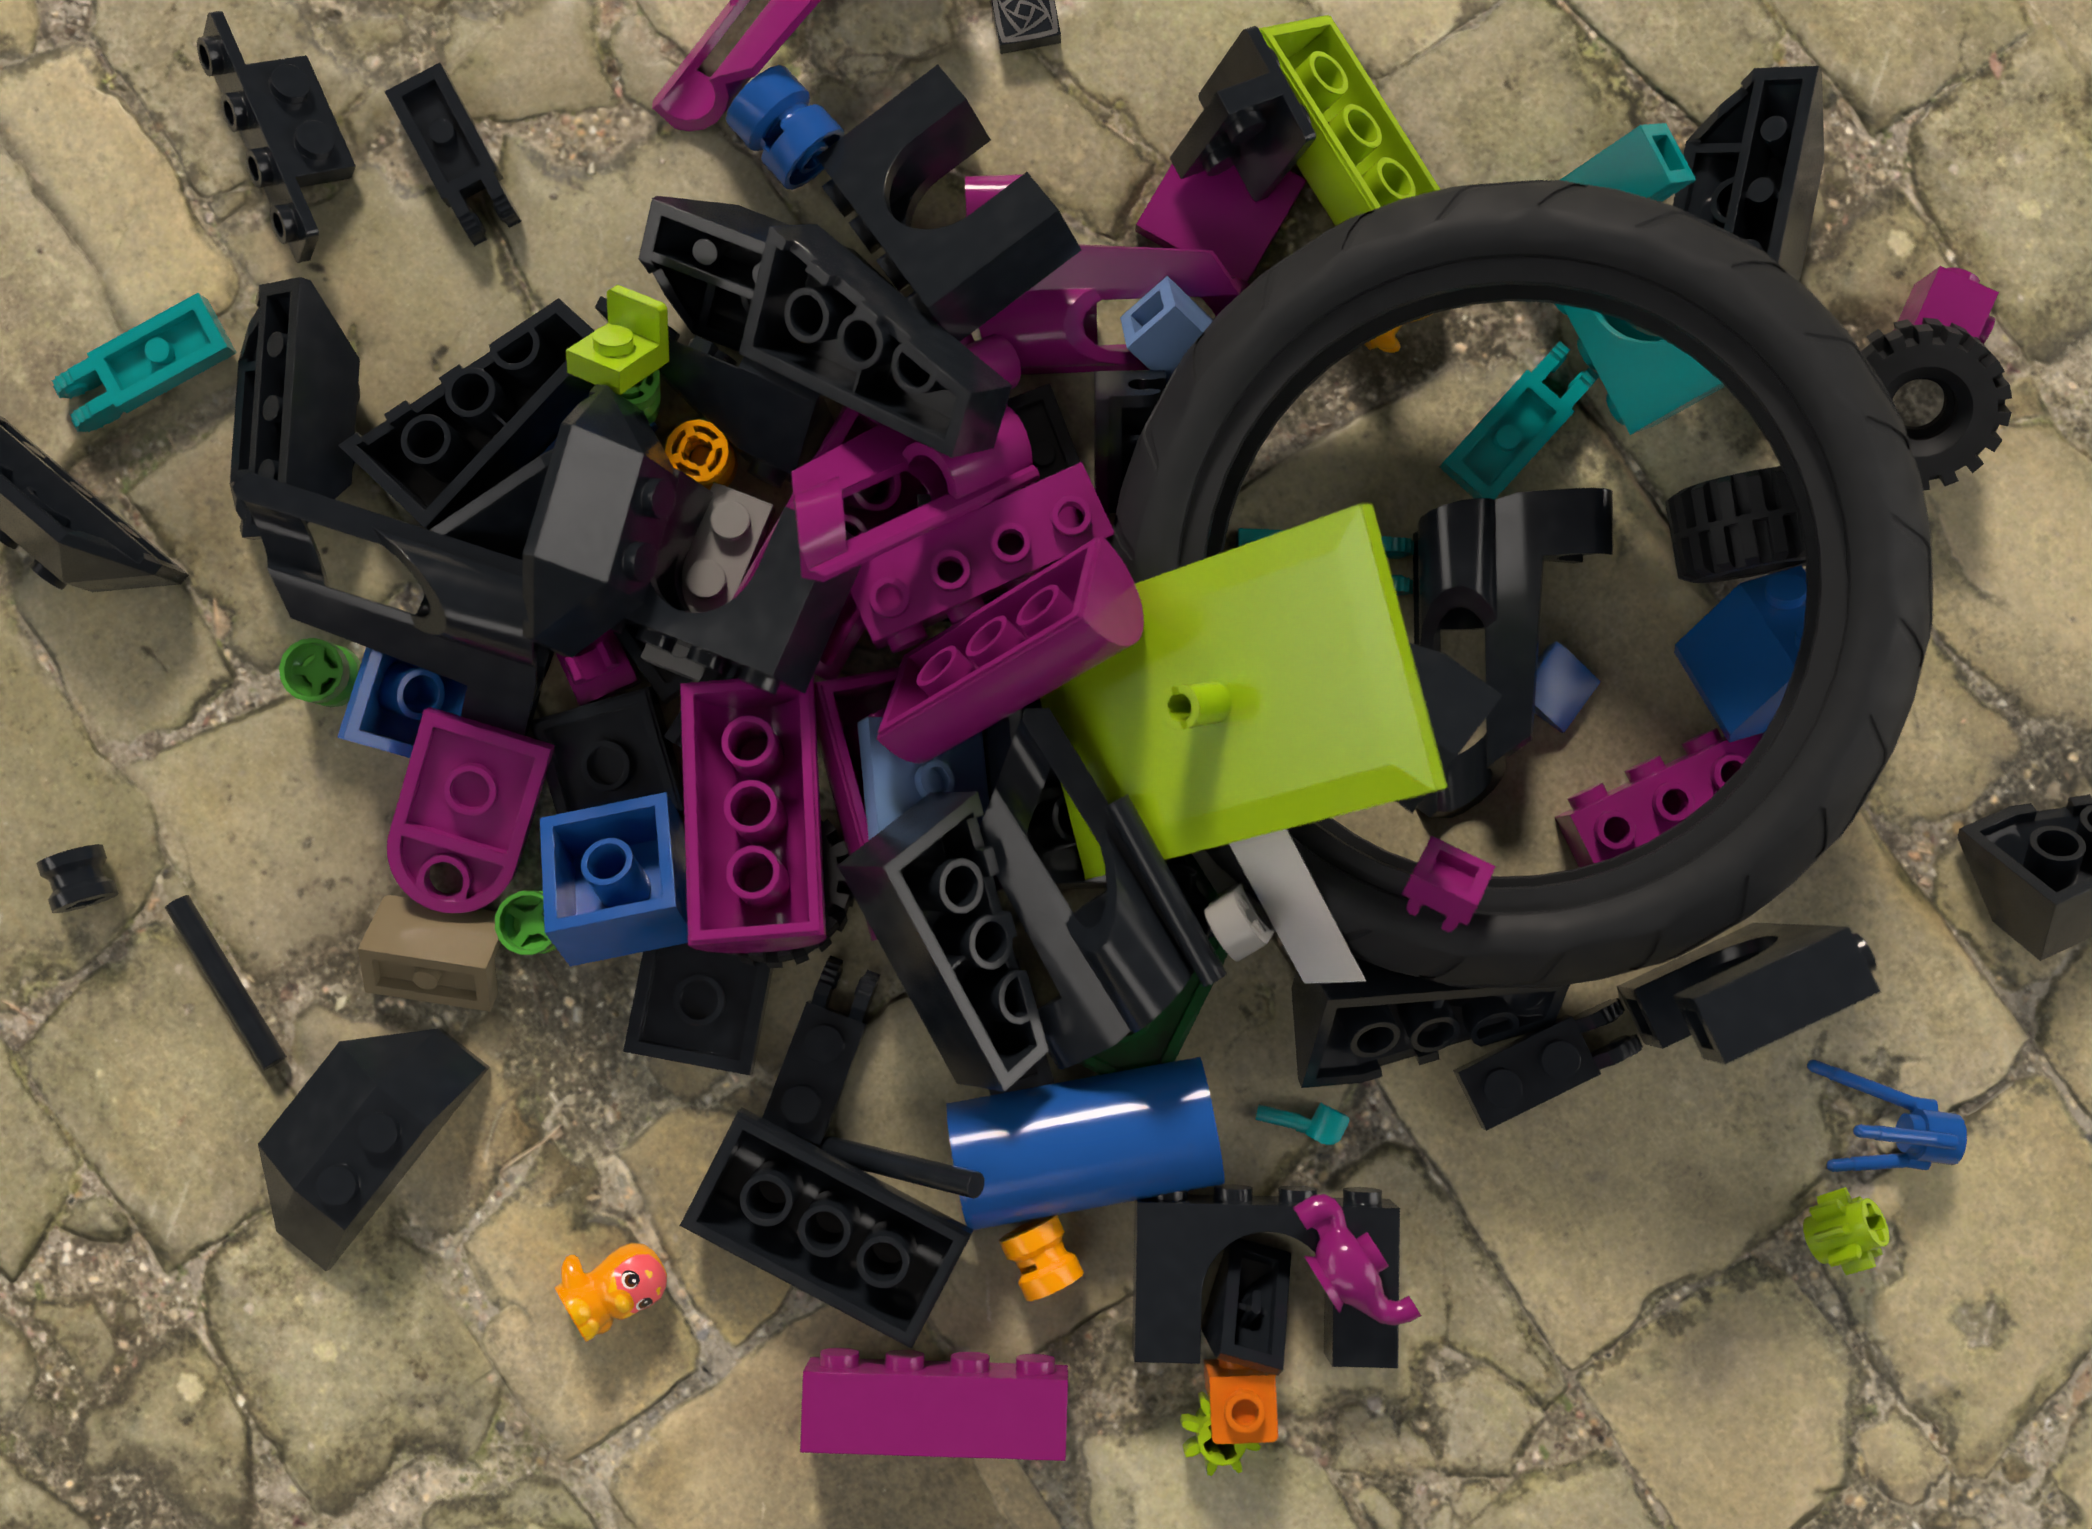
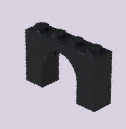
[816,64,1082,342]
[610,468,862,695]
[1617,923,1881,1065]
[1132,1184,1400,1368]

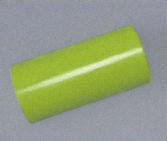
[1259,15,1441,226]

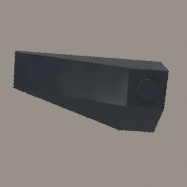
[1291,957,1570,1088]

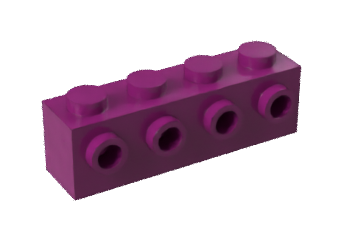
[850,462,1114,653]
[1554,728,1765,868]
[800,1348,1068,1461]

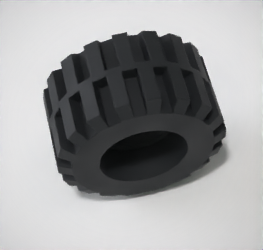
[1665,466,1806,583]

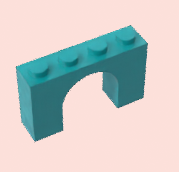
[1554,123,1725,435]

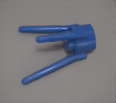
[1807,1059,1967,1172]

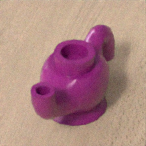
[1293,1194,1421,1326]

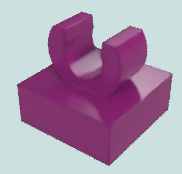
[556,630,642,706]
[1402,835,1496,933]

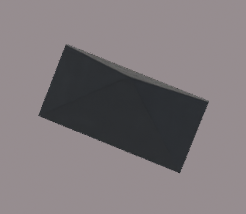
[1201,1238,1291,1376]

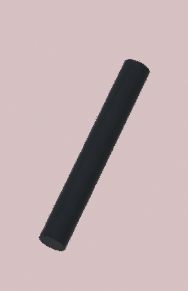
[1104,794,1227,987]
[165,895,287,1070]
[820,1136,985,1199]

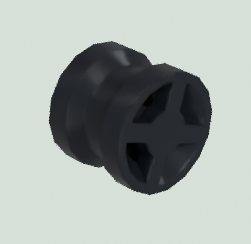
[36,844,119,913]

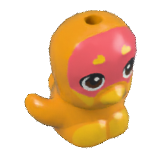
[555,1243,667,1342]

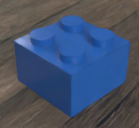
[540,792,688,967]

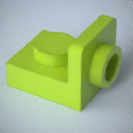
[566,285,669,395]

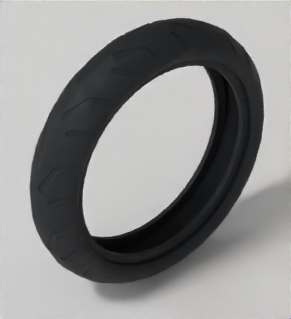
[1110,180,1933,988]

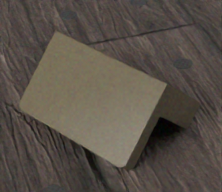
[358,895,501,1012]

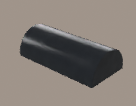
[680,1107,973,1349]

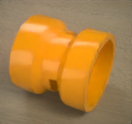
[665,419,738,490]
[999,1215,1084,1301]

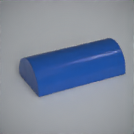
[946,1057,1225,1231]

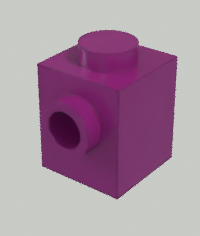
[1893,266,1999,345]

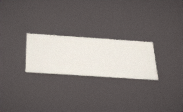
[1229,829,1366,983]

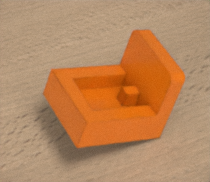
[1204,1359,1278,1444]

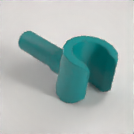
[1255,1102,1350,1145]

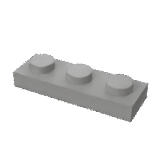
[641,482,775,682]

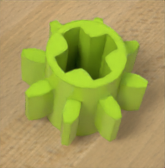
[1803,1187,1889,1275]
[1180,1391,1261,1476]

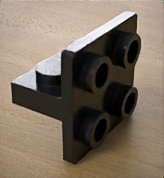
[1170,26,1316,202]

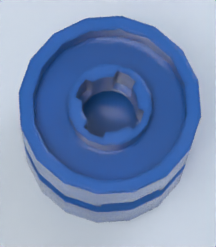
[726,65,845,190]

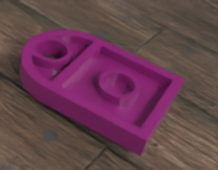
[387,707,555,913]

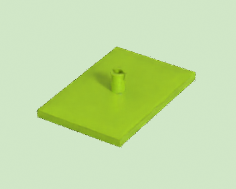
[1040,504,1447,880]

